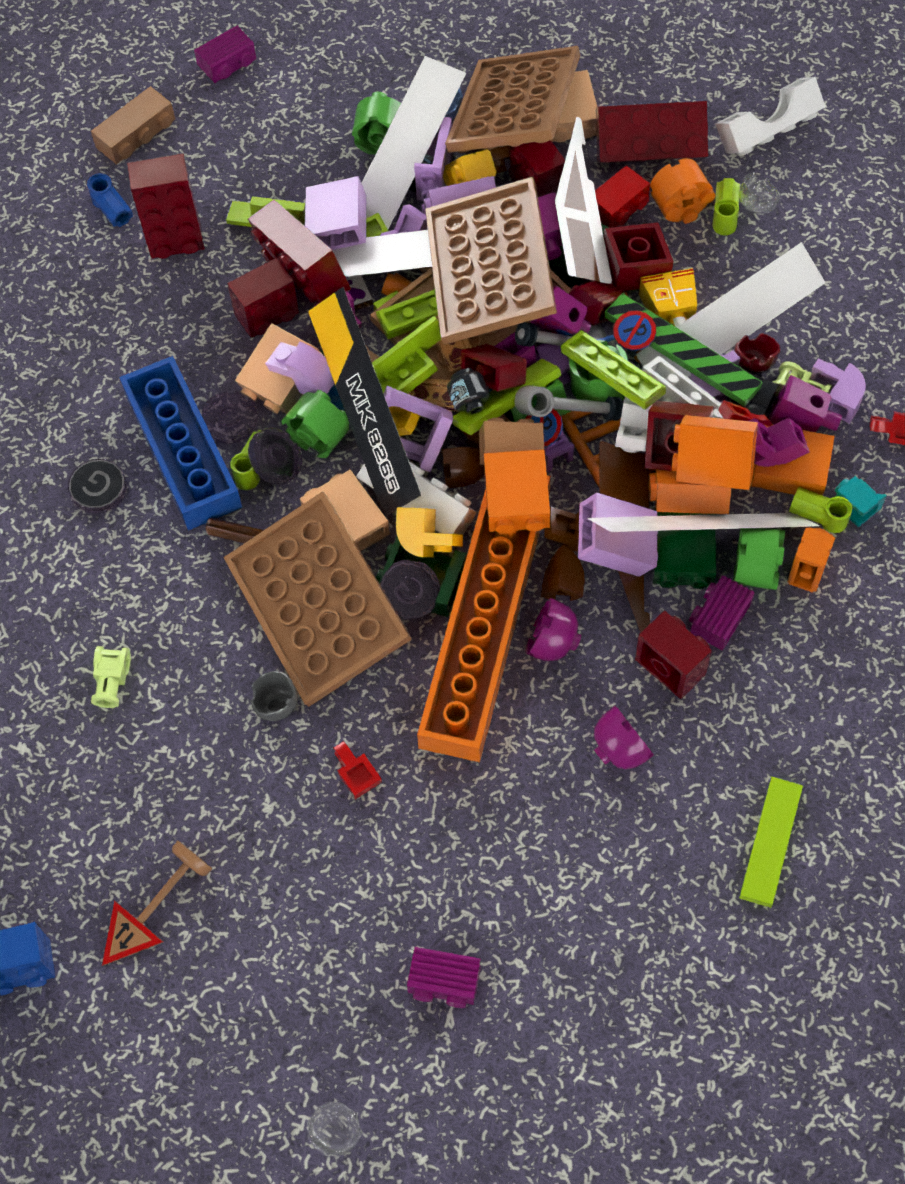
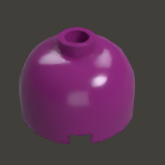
[525,598,582,661]
[594,705,654,770]

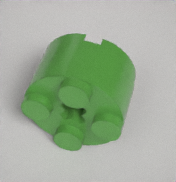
[352,91,401,155]
[569,340,628,402]
[281,390,350,458]
[733,528,785,590]

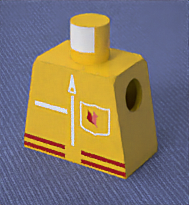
[639,268,697,327]

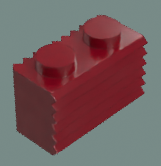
[569,280,628,326]
[461,343,527,392]

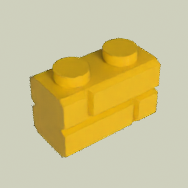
[443,149,496,186]

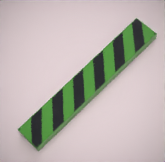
[605,293,763,407]

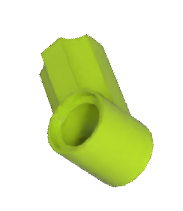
[712,178,740,236]
[230,430,265,490]
[789,487,852,533]

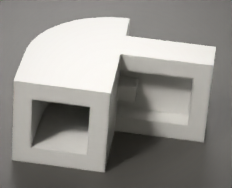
[615,397,652,453]

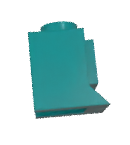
[835,476,887,527]

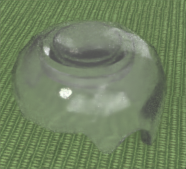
[739,172,781,214]
[308,1102,363,1157]

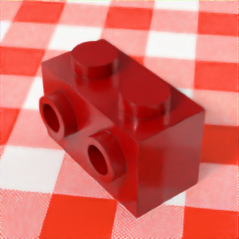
[595,165,650,228]

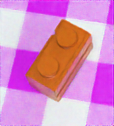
[787,527,835,592]

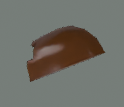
[442,447,485,489]
[541,545,585,601]

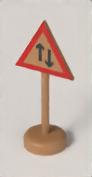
[102,840,213,966]

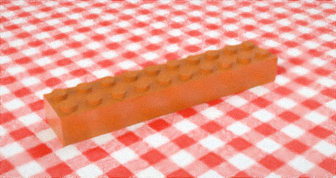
[417,475,551,762]

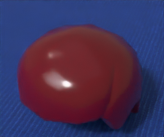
[733,333,780,373]

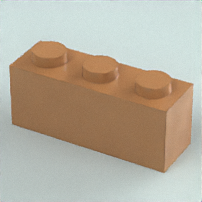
[91,86,175,164]

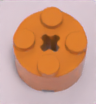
[650,158,716,224]

